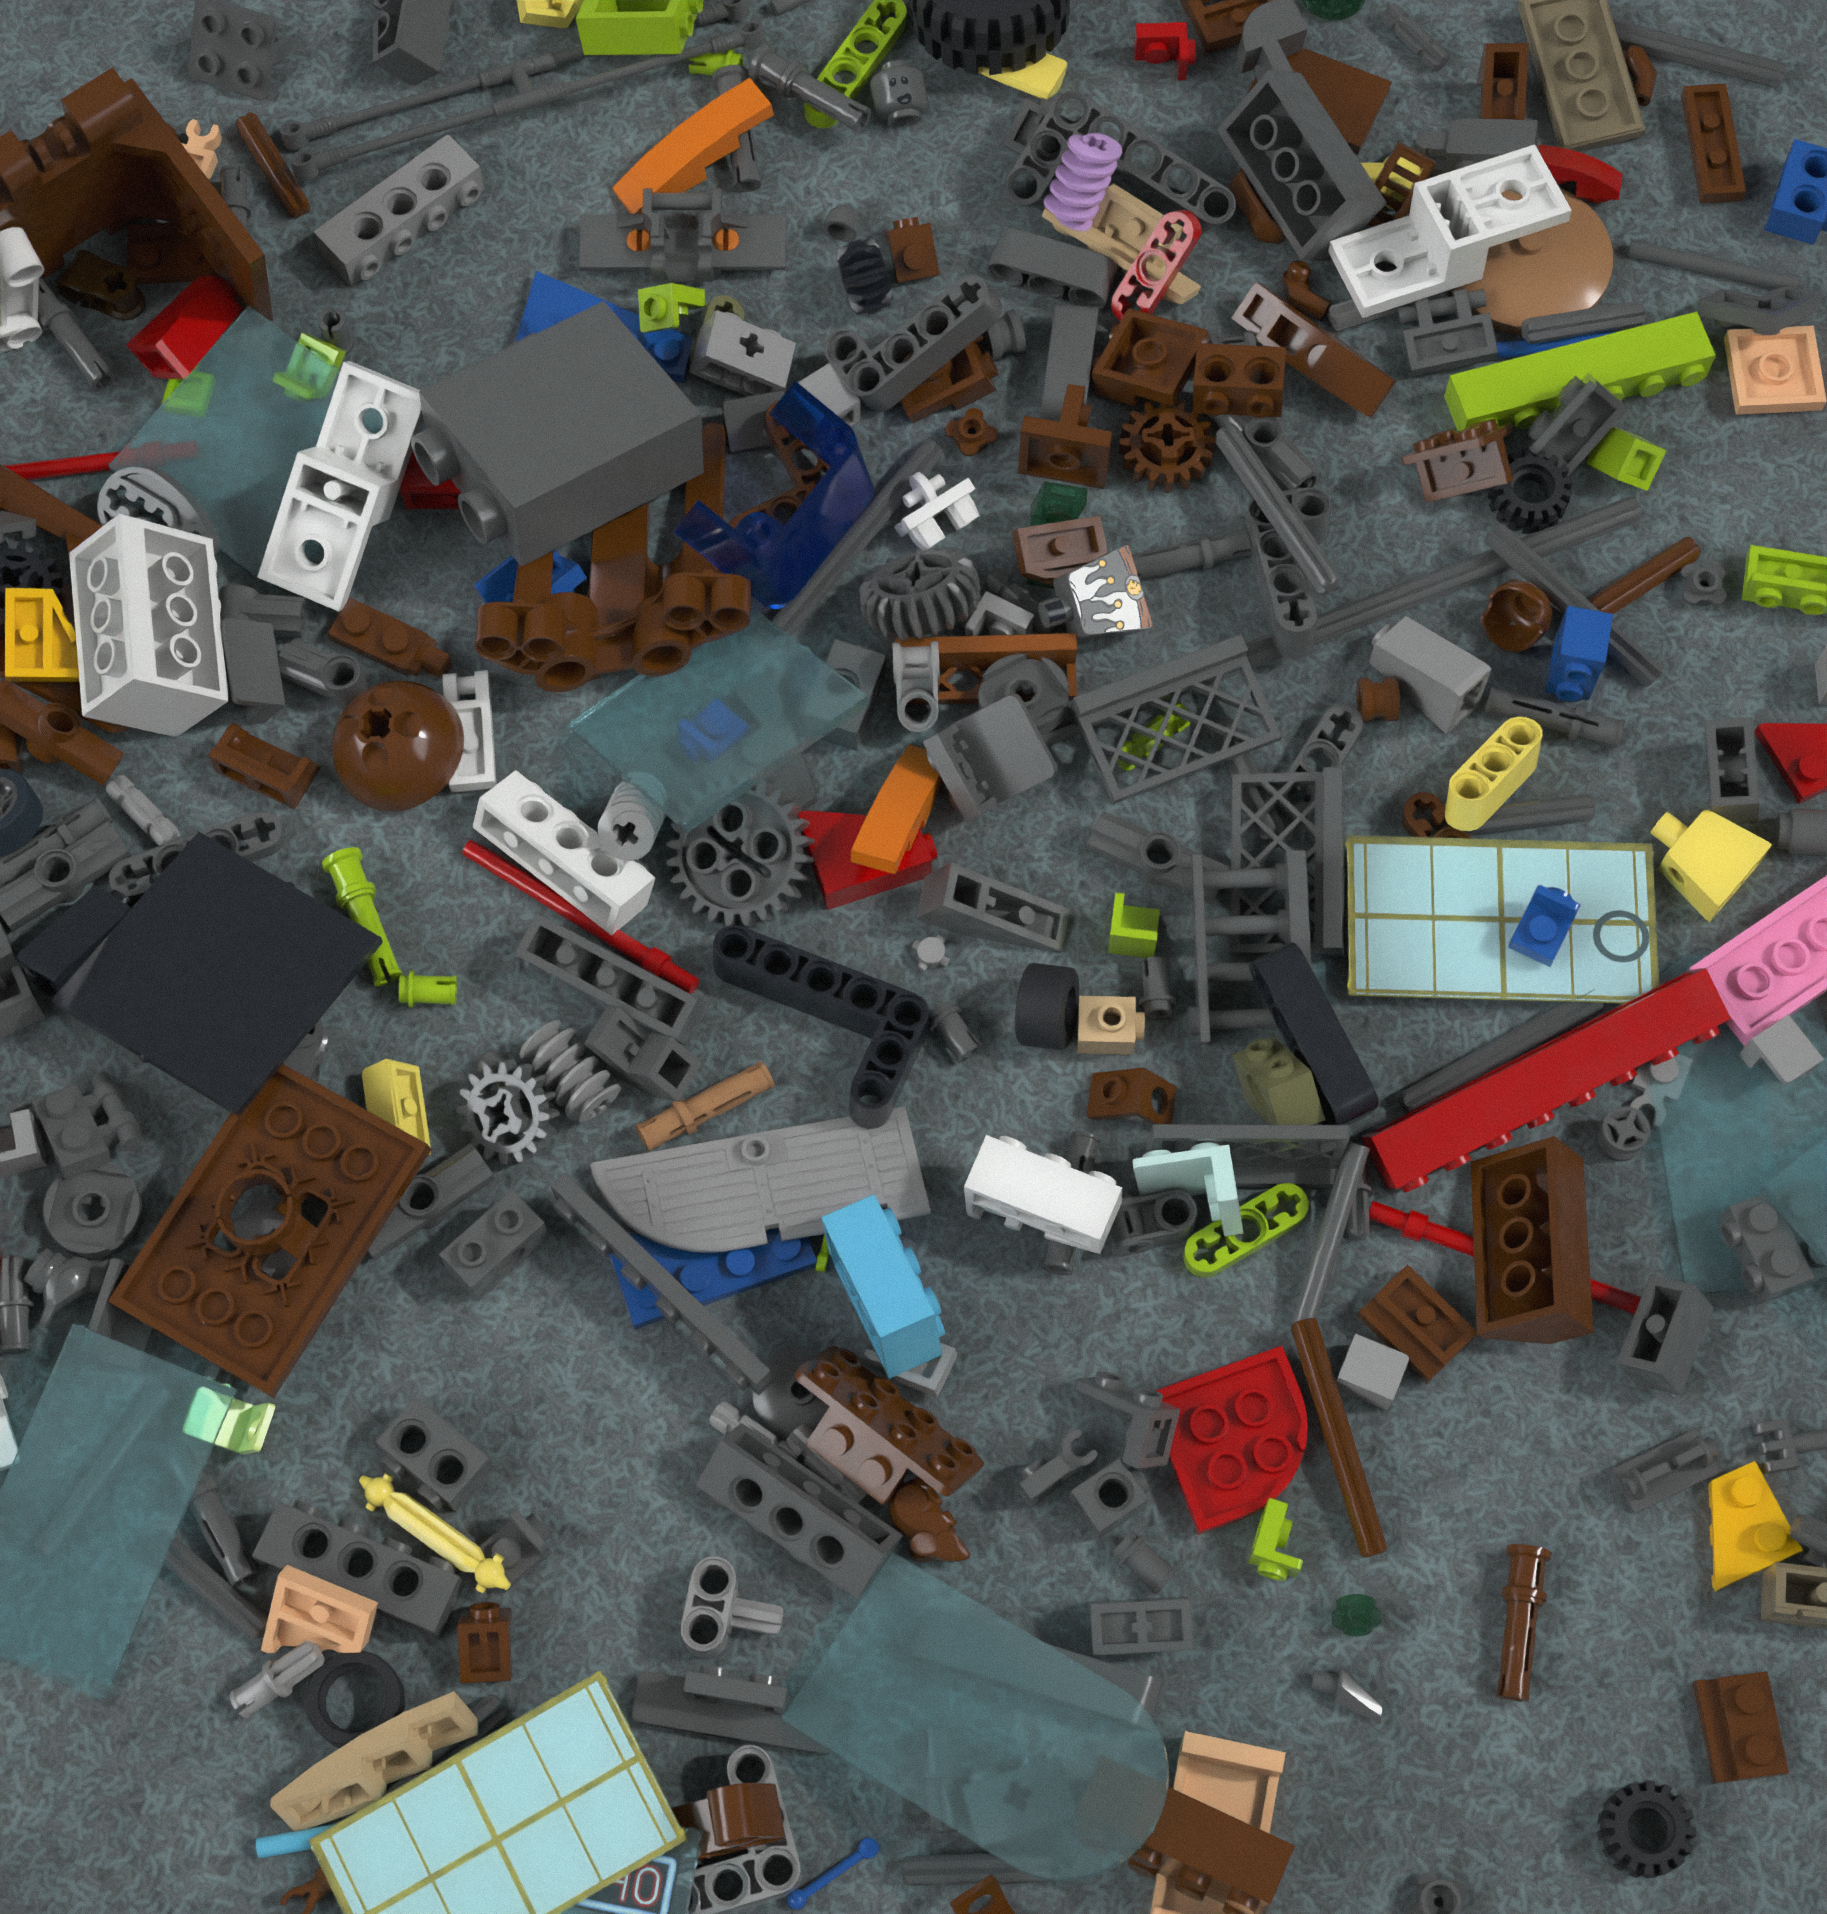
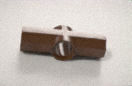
[0,679,124,786]

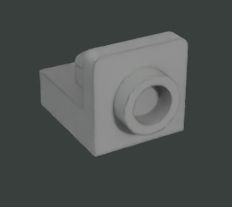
[961,591,1034,636]

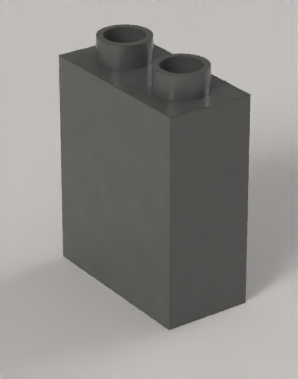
[411,301,704,567]

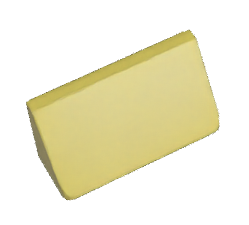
[978,53,1068,99]
[362,1059,431,1156]

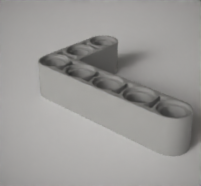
[561,1745,802,1914]

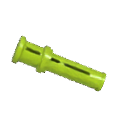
[322,847,403,986]

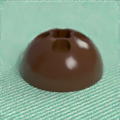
[332,680,464,811]

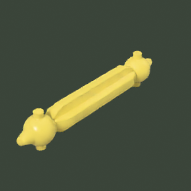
[359,1472,511,1593]

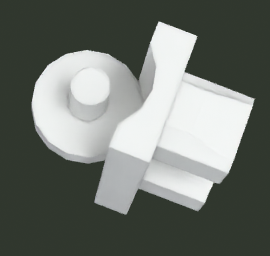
[894,472,979,551]

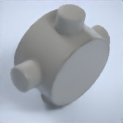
[912,935,950,972]

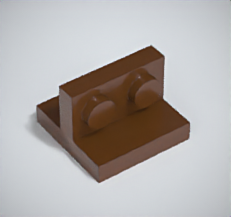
[1018,384,1112,489]

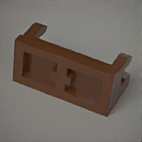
[208,723,320,810]

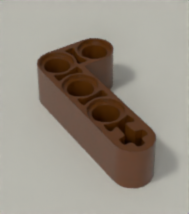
[666,1783,785,1866]

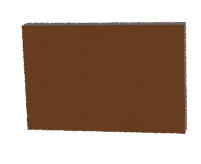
[1246,48,1392,155]

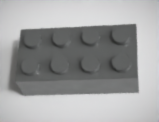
[1217,70,1387,261]

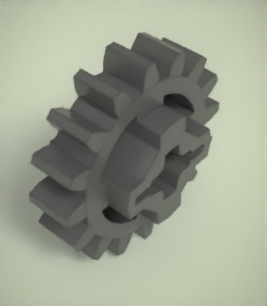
[457,1059,559,1165]

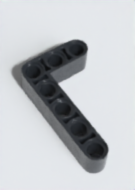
[713,925,929,1129]

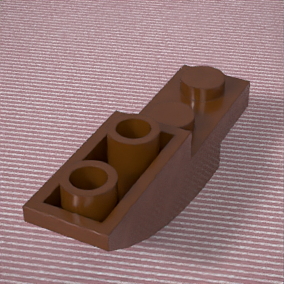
[1232,281,1397,418]

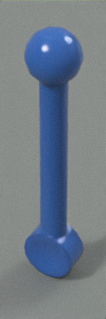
[787,1838,879,1910]

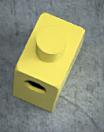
[1650,810,1772,922]

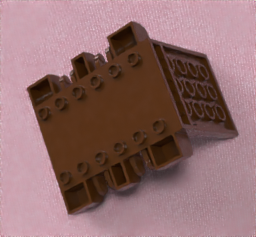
[0,67,273,329]

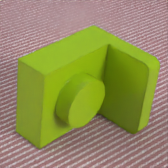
[638,283,706,334]
[1247,1498,1303,1581]

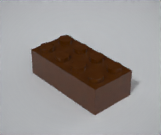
[1074,1756,1295,1914]

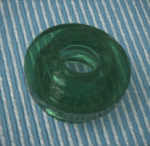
[1331,1594,1382,1637]

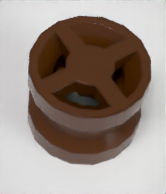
[1356,676,1400,723]

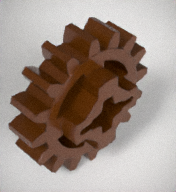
[1118,401,1215,493]

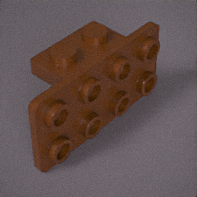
[794,1346,984,1505]

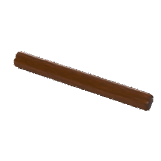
[1291,1318,1387,1558]

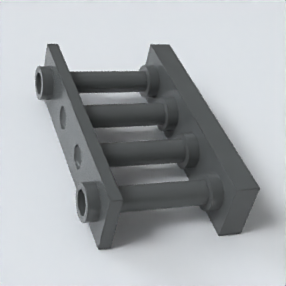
[1182,850,1311,1045]

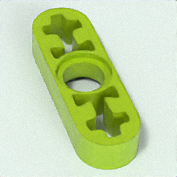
[1183,1183,1309,1278]

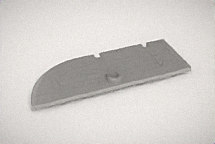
[590,1106,931,1253]

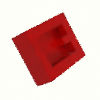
[1133,22,1196,81]

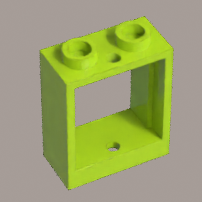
[576,0,703,55]

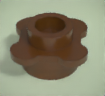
[946,408,998,456]

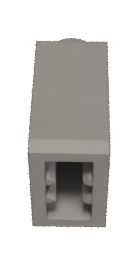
[1369,616,1492,734]

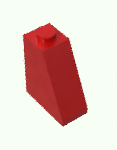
[125,275,243,379]
[797,810,938,910]

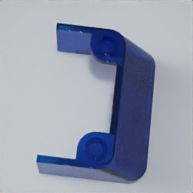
[673,381,874,609]

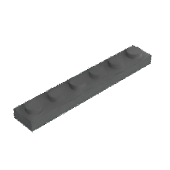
[550,1172,772,1396]

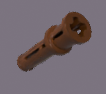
[1496,1544,1552,1702]

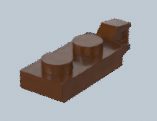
[327,598,452,679]

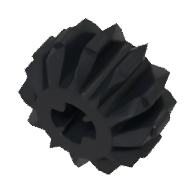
[836,238,893,315]

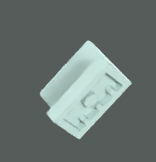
[1132,1142,1243,1236]

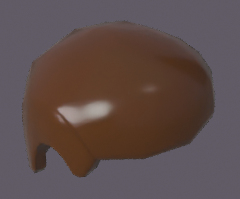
[1481,579,1552,653]

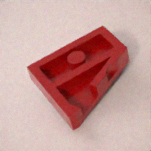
[1754,723,1827,804]

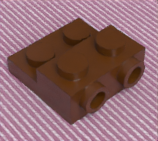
[1090,308,1209,406]
[901,314,999,423]

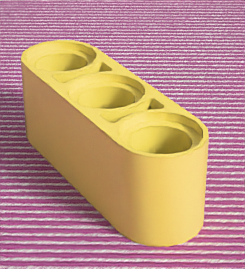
[1445,717,1542,831]

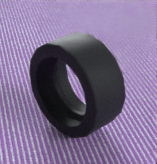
[305,1651,406,1748]

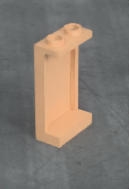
[1150,1731,1286,1914]

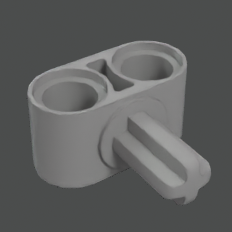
[681,1557,784,1658]

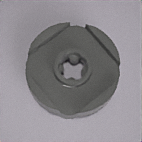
[978,654,1069,736]
[43,1163,143,1259]

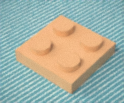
[1724,326,1827,415]

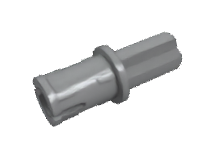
[230,1640,325,1719]

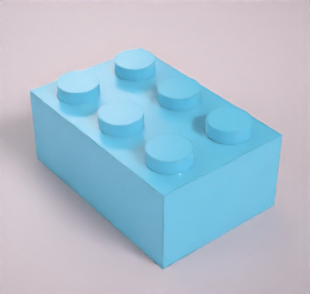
[821,1194,945,1379]

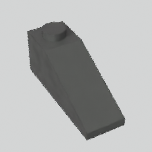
[916,863,1070,953]

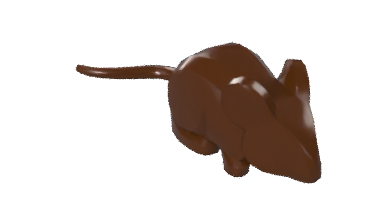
[889,1477,970,1563]

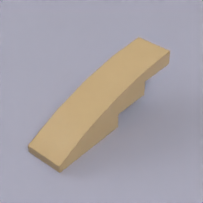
[270,1691,478,1831]

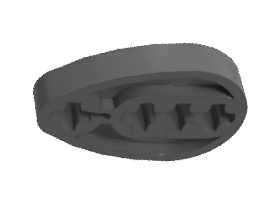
[97,466,220,557]

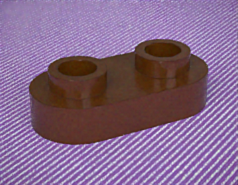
[1229,168,1286,244]

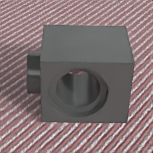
[1069,1458,1149,1541]

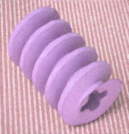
[1044,133,1123,232]

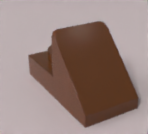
[1477,43,1529,120]

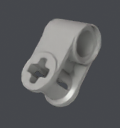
[892,641,940,732]

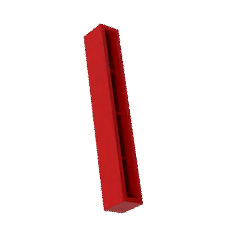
[1361,968,1731,1193]

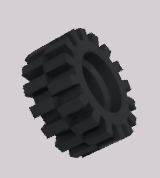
[1488,448,1573,534]
[1597,1780,1696,1879]

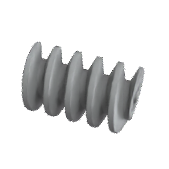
[598,775,669,861]
[520,1020,622,1123]

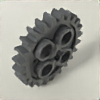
[666,776,815,927]

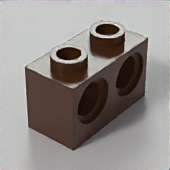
[1193,343,1286,418]

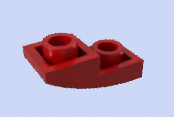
[1538,145,1623,203]

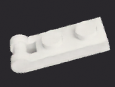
[443,670,497,793]

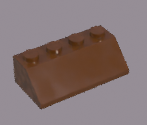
[1470,1136,1593,1344]

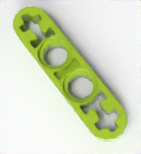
[804,0,907,128]

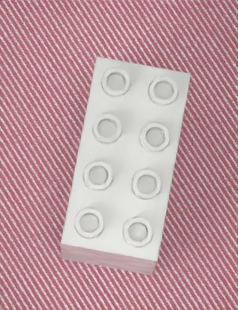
[69,514,229,737]

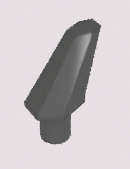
[1310,1667,1382,1724]

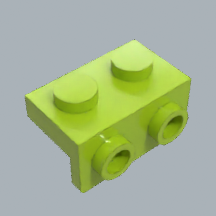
[1742,545,1827,615]

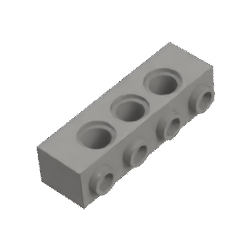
[313,134,485,287]

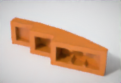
[612,77,774,214]
[851,744,944,874]

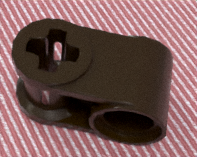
[56,250,146,321]

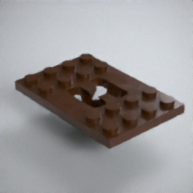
[108,1064,432,1399]

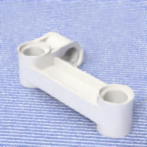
[0,227,45,354]

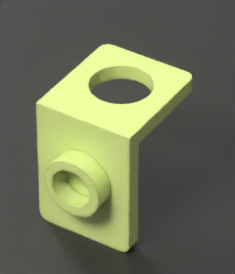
[183,1387,275,1455]

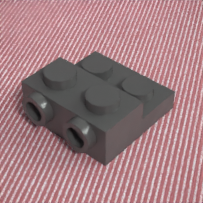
[1719,1180,1827,1305]

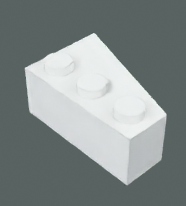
[964,1135,1122,1254]

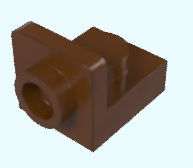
[457,1602,513,1683]

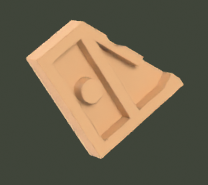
[261,1565,378,1653]

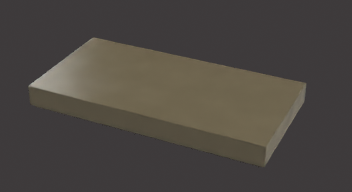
[1518,0,1646,152]

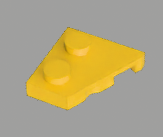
[5,588,80,682]
[1708,1461,1803,1592]

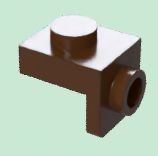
[884,217,940,283]

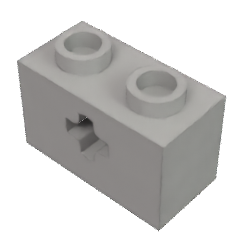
[689,310,796,396]

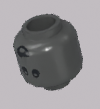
[870,60,929,128]

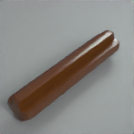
[236,112,310,219]
[1588,537,1701,614]

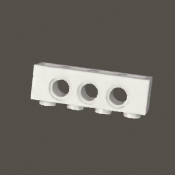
[473,770,655,935]

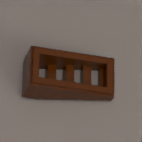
[1367,141,1436,227]

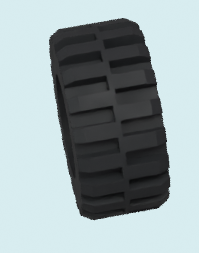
[910,0,1070,75]

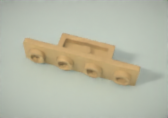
[1042,184,1201,304]

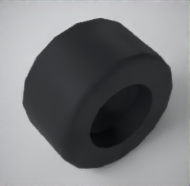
[1015,963,1080,1050]

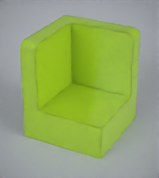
[1587,426,1667,491]
[1108,892,1160,958]

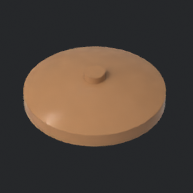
[1450,187,1613,335]

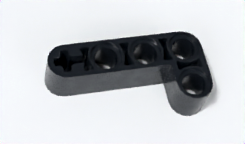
[1249,942,1379,1125]

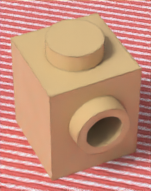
[1077,996,1145,1055]

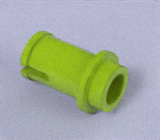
[689,49,744,76]
[399,971,457,1008]

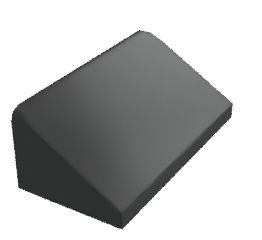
[722,388,816,455]

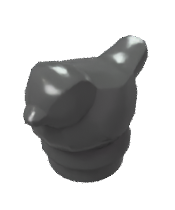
[24,1248,110,1328]

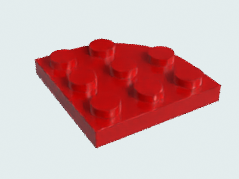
[1156,1346,1308,1535]

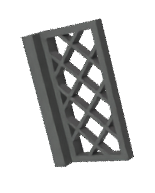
[1069,634,1282,804]
[1230,767,1345,958]
[1145,1124,1349,1189]

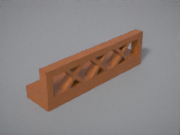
[895,633,1077,705]

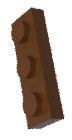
[1681,83,1746,204]

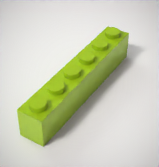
[1444,312,1716,431]

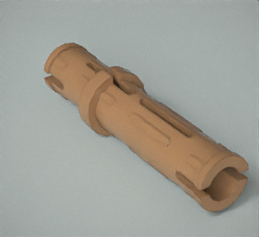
[635,1060,775,1152]

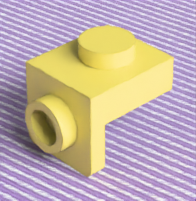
[516,0,584,28]

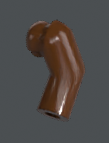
[1622,45,1657,106]
[1282,260,1332,322]

